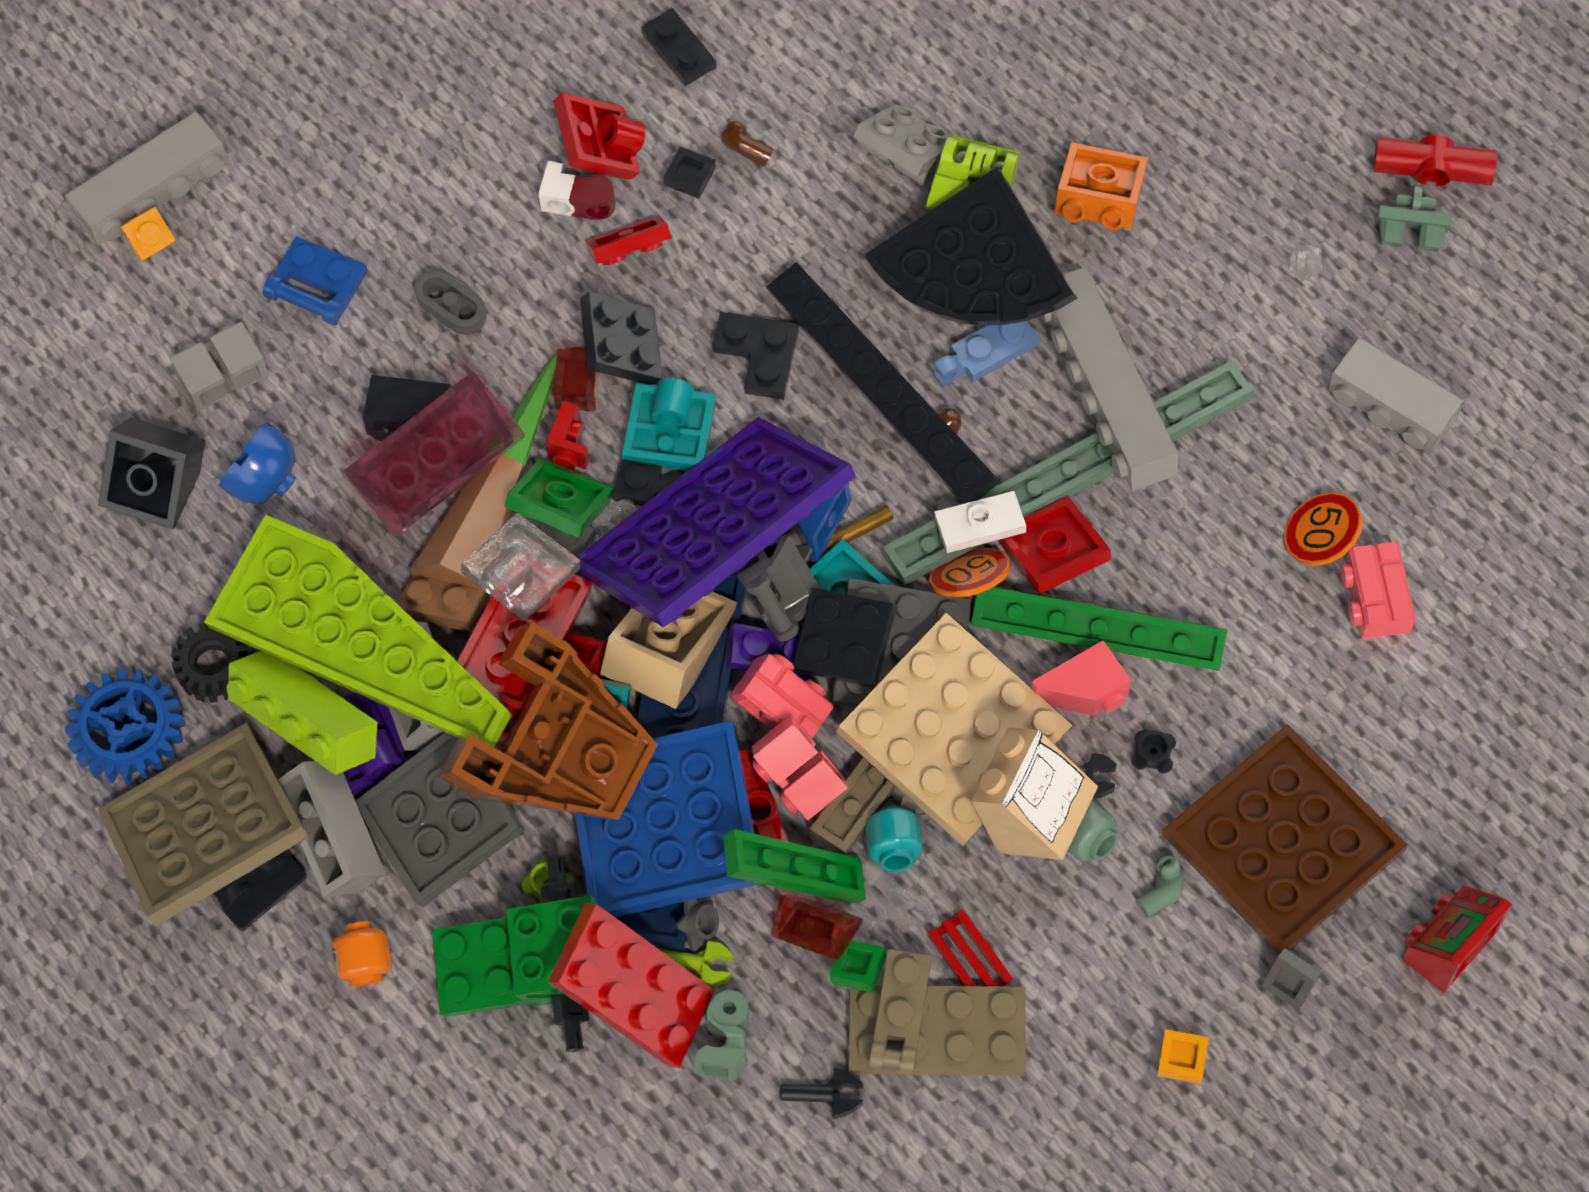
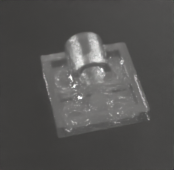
[461,513,581,621]

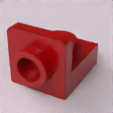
[546,400,589,470]

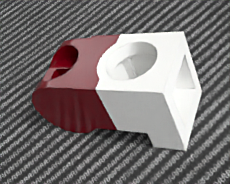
[539,161,616,220]

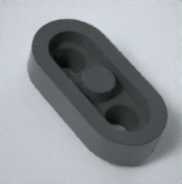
[415,270,487,335]

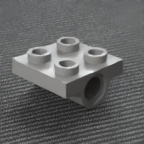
[853,104,949,187]

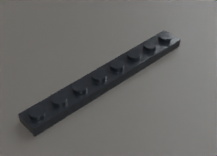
[766,262,999,504]

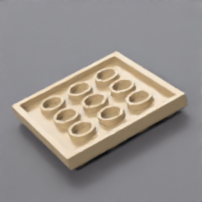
[835,613,1072,846]

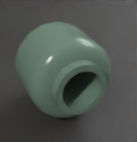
[1067,800,1118,862]

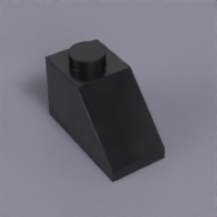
[362,375,455,442]

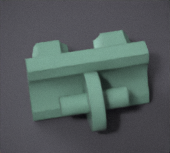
[1375,184,1453,252]

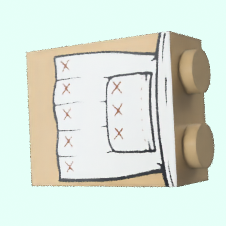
[971,728,1098,860]

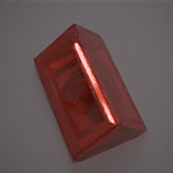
[771,894,863,960]

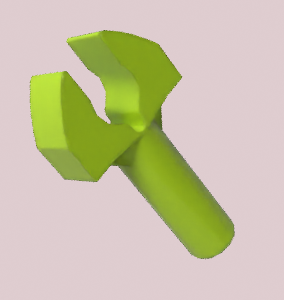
[658,941,734,988]

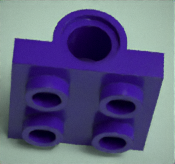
[342,692,421,797]

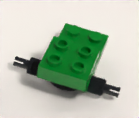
[432,856,598,1052]

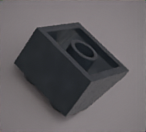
[98,417,206,529]

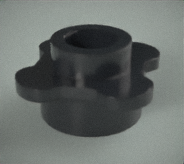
[1131,730,1176,774]

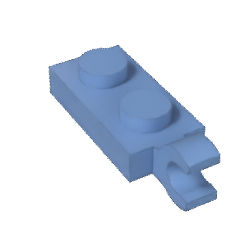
[933,321,1040,387]

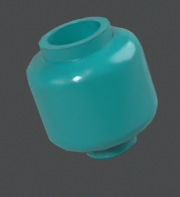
[865,805,923,872]

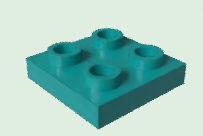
[622,378,717,471]

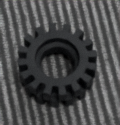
[171,622,250,703]

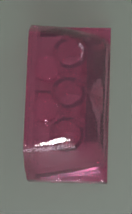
[343,371,525,538]

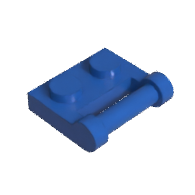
[263,236,368,326]

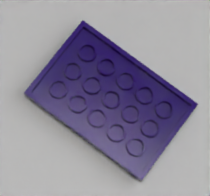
[570,417,856,628]

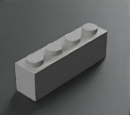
[65,111,229,246]

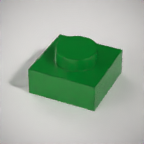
[829,938,887,993]

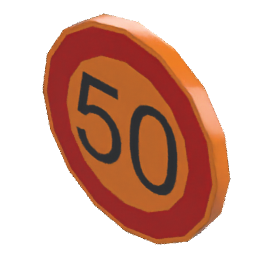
[1284,492,1363,566]
[929,548,1011,600]

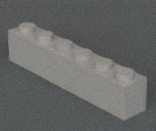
[1041,267,1178,491]

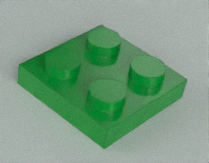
[504,458,614,538]

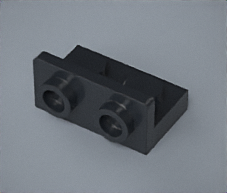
[211,850,307,931]

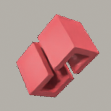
[751,714,848,820]

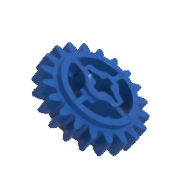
[65,669,185,784]

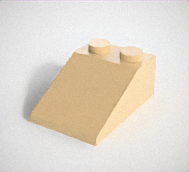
[600,592,737,709]

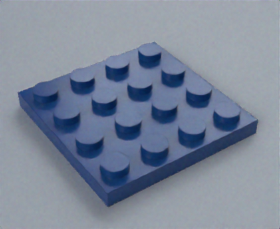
[575,721,759,917]

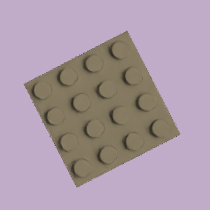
[98,723,308,927]

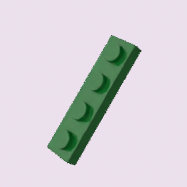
[723,829,866,904]

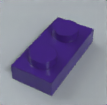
[727,623,812,680]

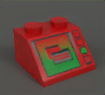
[1403,885,1512,993]

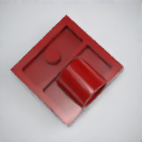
[553,92,645,180]

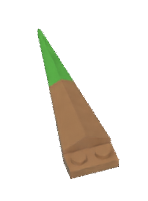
[397,348,564,632]

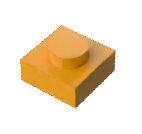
[119,206,176,261]
[1157,1029,1209,1084]

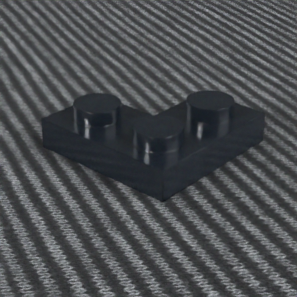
[712,311,799,400]

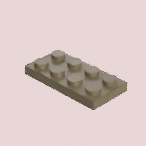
[849,985,1026,1076]

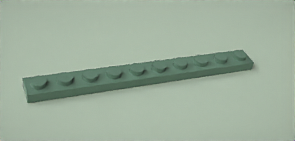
[883,361,1254,586]

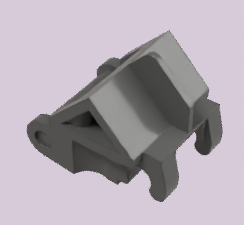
[735,535,820,641]

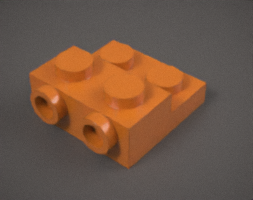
[1054,142,1148,230]

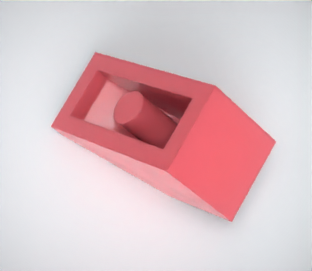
[1031,641,1131,715]

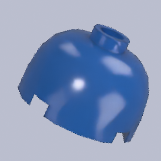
[218,422,296,504]

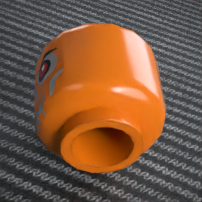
[332,921,392,987]

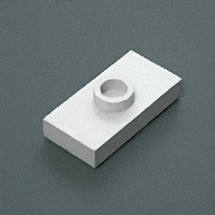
[935,491,1026,553]

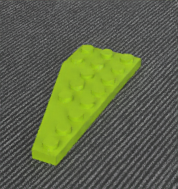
[204,514,512,747]

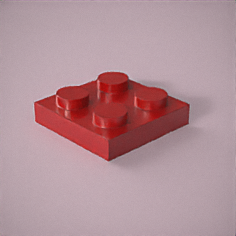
[998,496,1111,594]

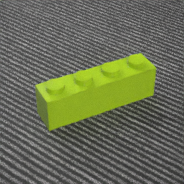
[227,651,377,775]

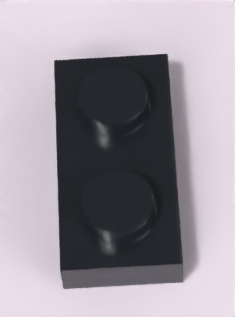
[641,8,717,86]

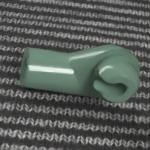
[1137,855,1185,918]

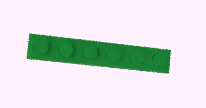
[971,586,1227,671]

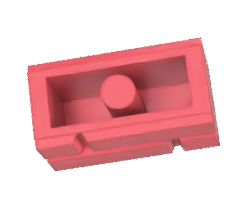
[1340,542,1416,639]
[730,653,834,738]

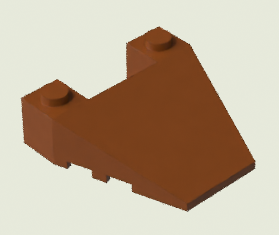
[438,621,658,820]

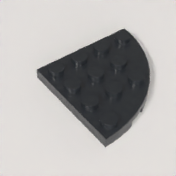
[864,166,1078,326]

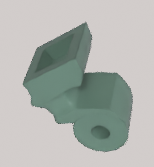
[693,990,749,1081]

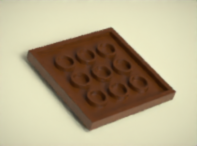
[1162,724,1408,956]

